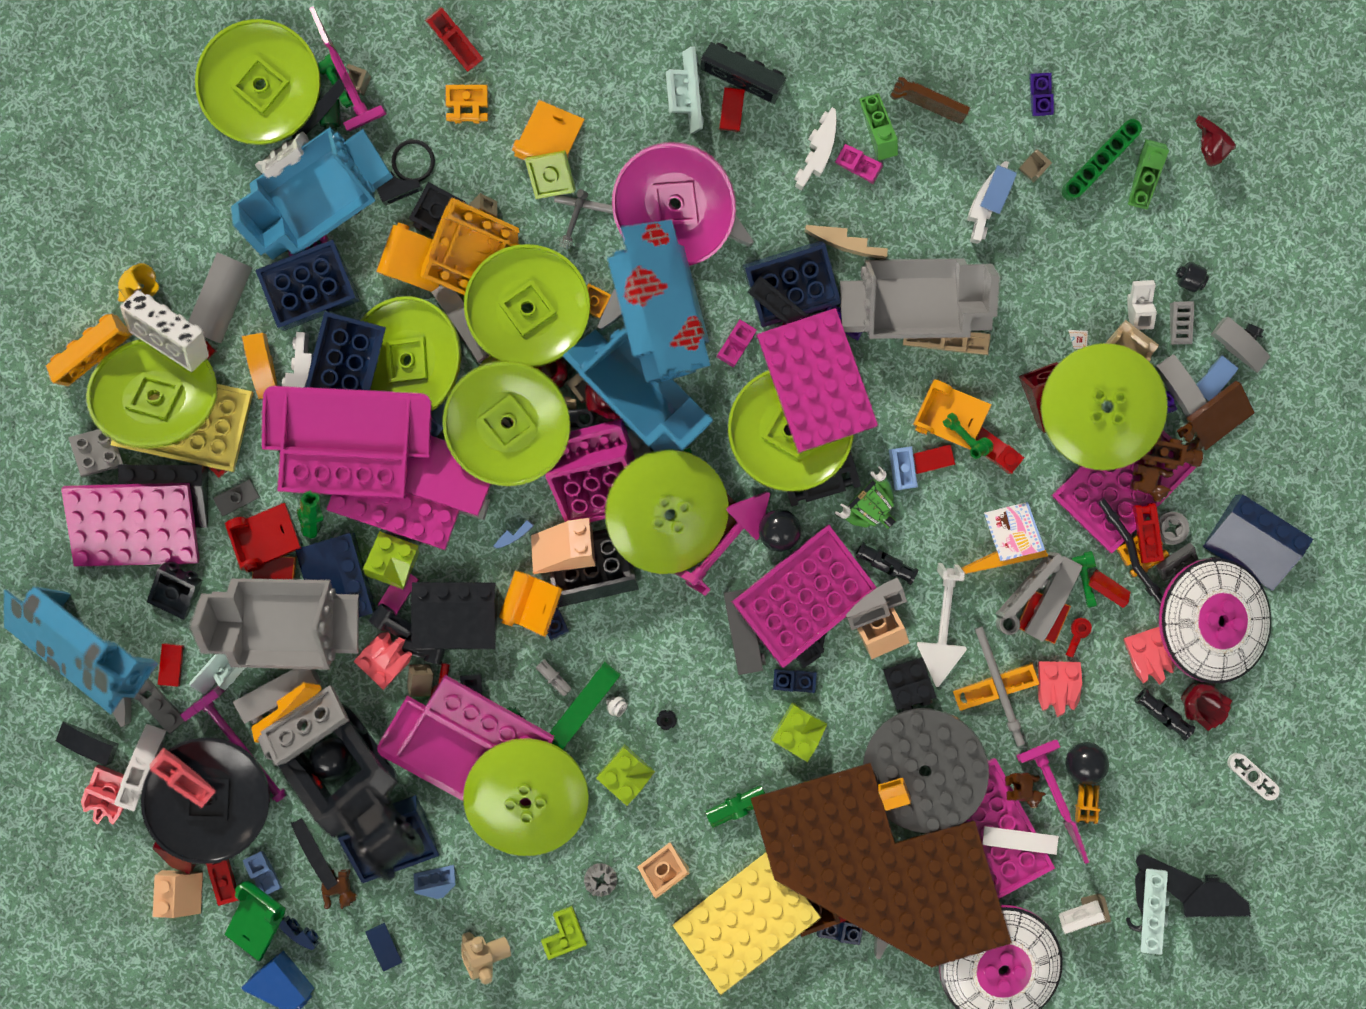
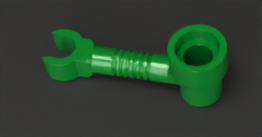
[318,53,354,109]
[942,413,993,459]
[1071,551,1097,608]

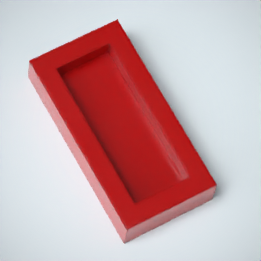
[719,87,745,132]
[913,445,955,474]
[1089,569,1131,608]
[158,643,184,687]

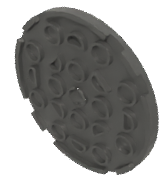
[863,708,989,833]

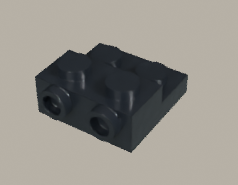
[409,182,466,238]
[146,562,203,620]
[883,657,936,712]

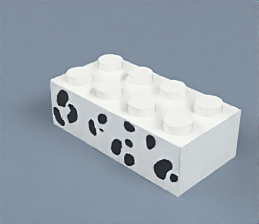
[120,290,209,372]

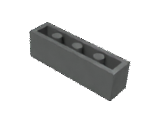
[723,588,766,675]

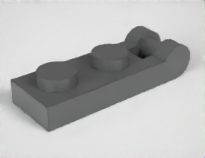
[134,678,185,734]

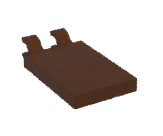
[890,77,971,125]
[1177,381,1255,451]

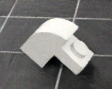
[1127,280,1157,330]

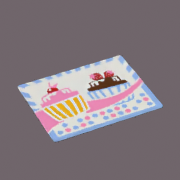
[984,502,1045,561]

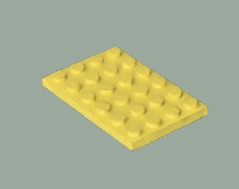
[111,384,254,472]
[673,853,821,995]

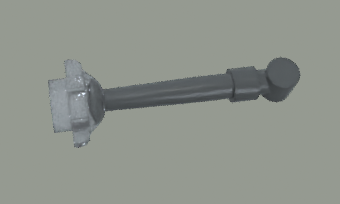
[556,189,588,250]

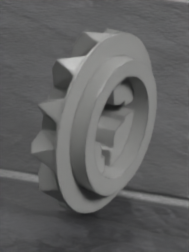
[1158,512,1189,545]
[584,863,617,897]

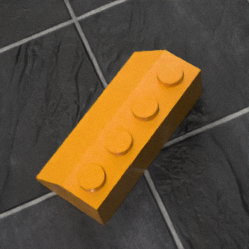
[46,314,132,386]

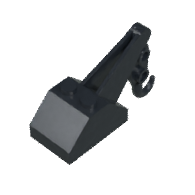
[1126,853,1251,932]

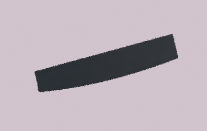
[292,79,346,139]
[291,818,338,890]

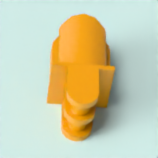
[1075,784,1100,824]

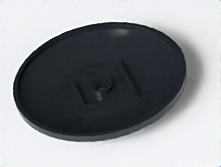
[141,737,270,864]

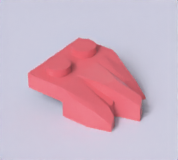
[1124,627,1175,685]
[354,632,412,690]
[1038,661,1082,717]
[81,764,125,825]

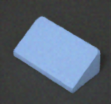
[889,446,918,490]

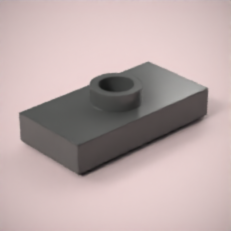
[213,479,260,516]
[1156,543,1198,581]

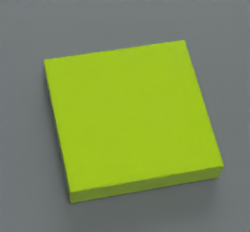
[525,150,576,199]

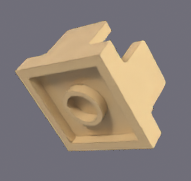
[1105,320,1159,362]

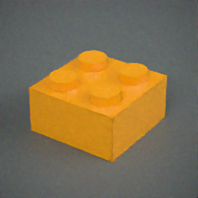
[587,283,611,320]

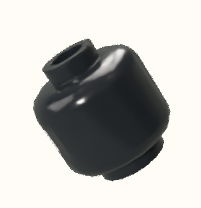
[1175,262,1209,292]

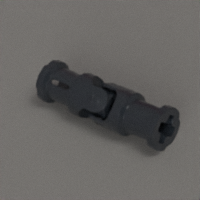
[855,541,919,585]
[1134,688,1196,741]

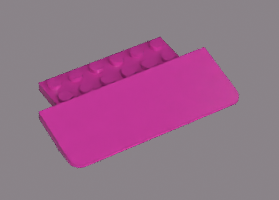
[262,386,432,498]
[326,436,491,550]
[377,675,554,806]

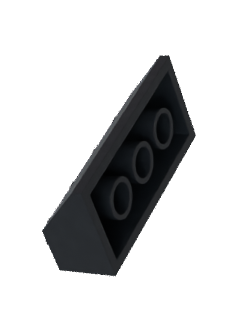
[700,42,786,105]

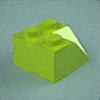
[363,531,419,590]
[771,703,827,762]
[596,744,655,806]

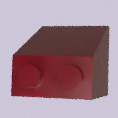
[1019,362,1058,433]

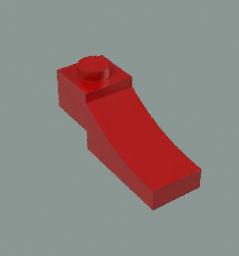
[425,7,483,72]
[968,420,1025,474]

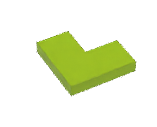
[541,906,587,960]

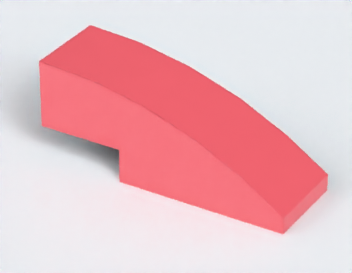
[150,748,216,808]

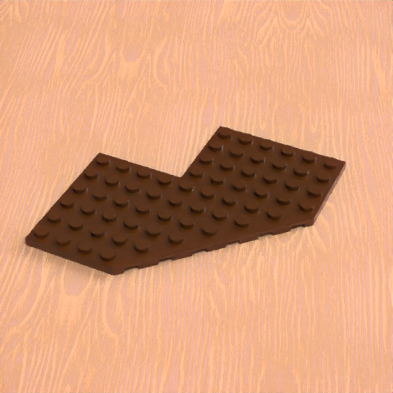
[751,762,1012,968]

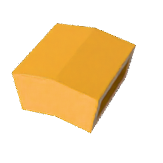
[878,778,912,811]

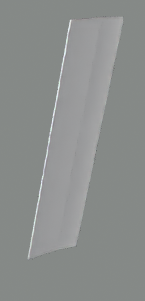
[983,826,1059,855]

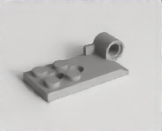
[995,552,1065,635]
[258,685,349,766]

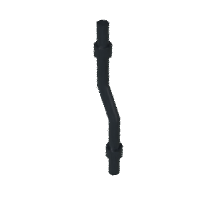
[1097,498,1163,606]

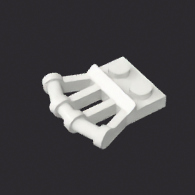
[255,132,309,178]

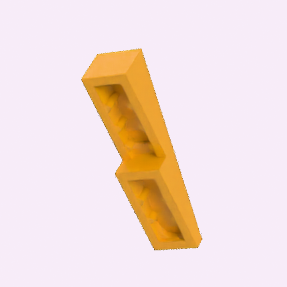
[961,550,1048,574]
[953,662,1040,711]
[251,683,321,743]

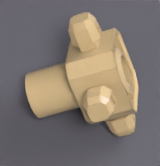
[461,932,511,984]

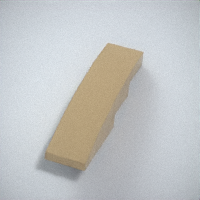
[804,225,888,260]
[903,332,991,355]

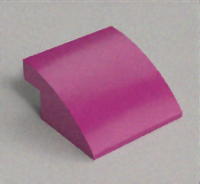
[545,419,636,522]

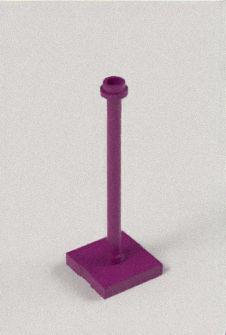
[180,686,287,803]

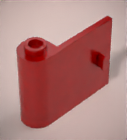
[225,502,302,573]

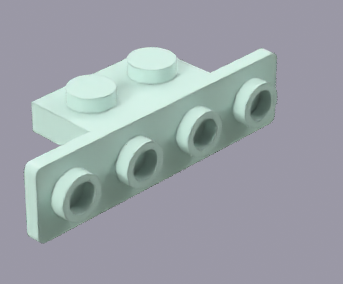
[666,47,704,134]
[189,654,245,694]
[1140,869,1169,955]

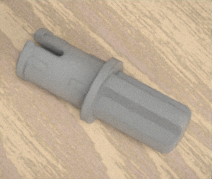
[535,659,571,696]

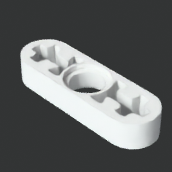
[1227,753,1280,800]

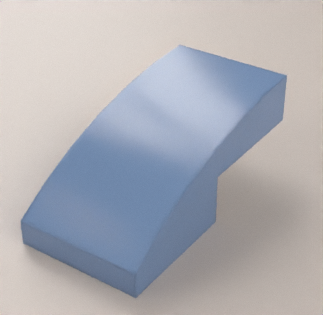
[980,165,1017,214]
[1197,355,1238,401]
[493,520,535,549]
[243,851,282,895]

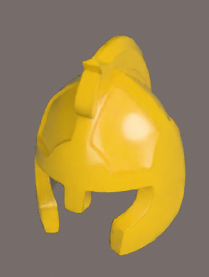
[118,263,159,302]

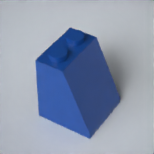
[241,950,314,1009]

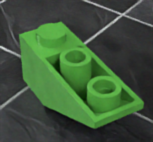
[859,93,898,161]
[1127,139,1169,210]

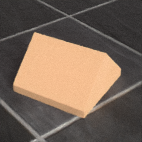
[637,843,689,899]

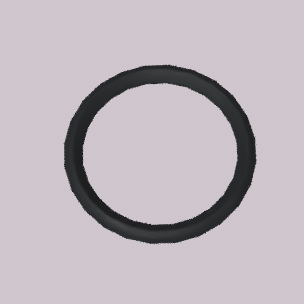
[391,139,435,182]

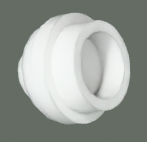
[606,696,628,717]

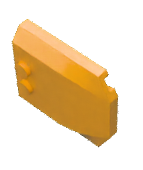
[420,198,520,295]

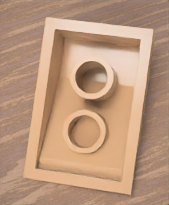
[531,518,595,574]

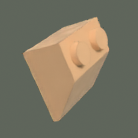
[857,607,909,659]
[153,870,203,918]

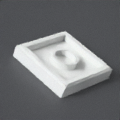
[1059,900,1105,934]

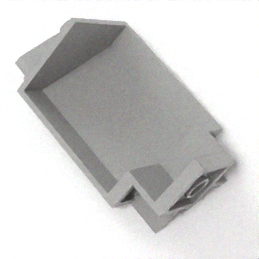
[840,258,1000,339]
[189,578,359,670]

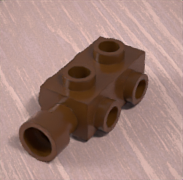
[1140,436,1203,470]

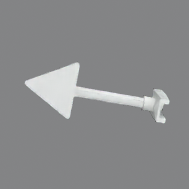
[917,563,967,687]

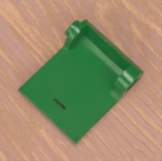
[224,880,286,961]

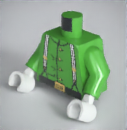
[835,466,896,529]

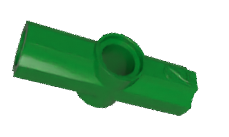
[297,491,324,539]
[705,785,765,828]

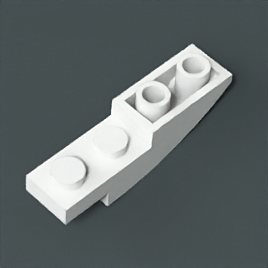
[794,108,836,190]
[967,161,1010,244]
[282,332,313,387]
[114,724,167,811]

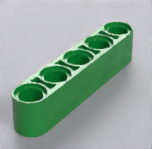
[1062,119,1142,201]
[550,662,621,750]

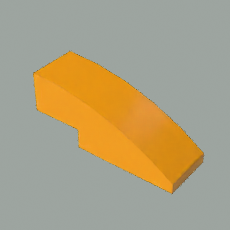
[242,333,277,399]

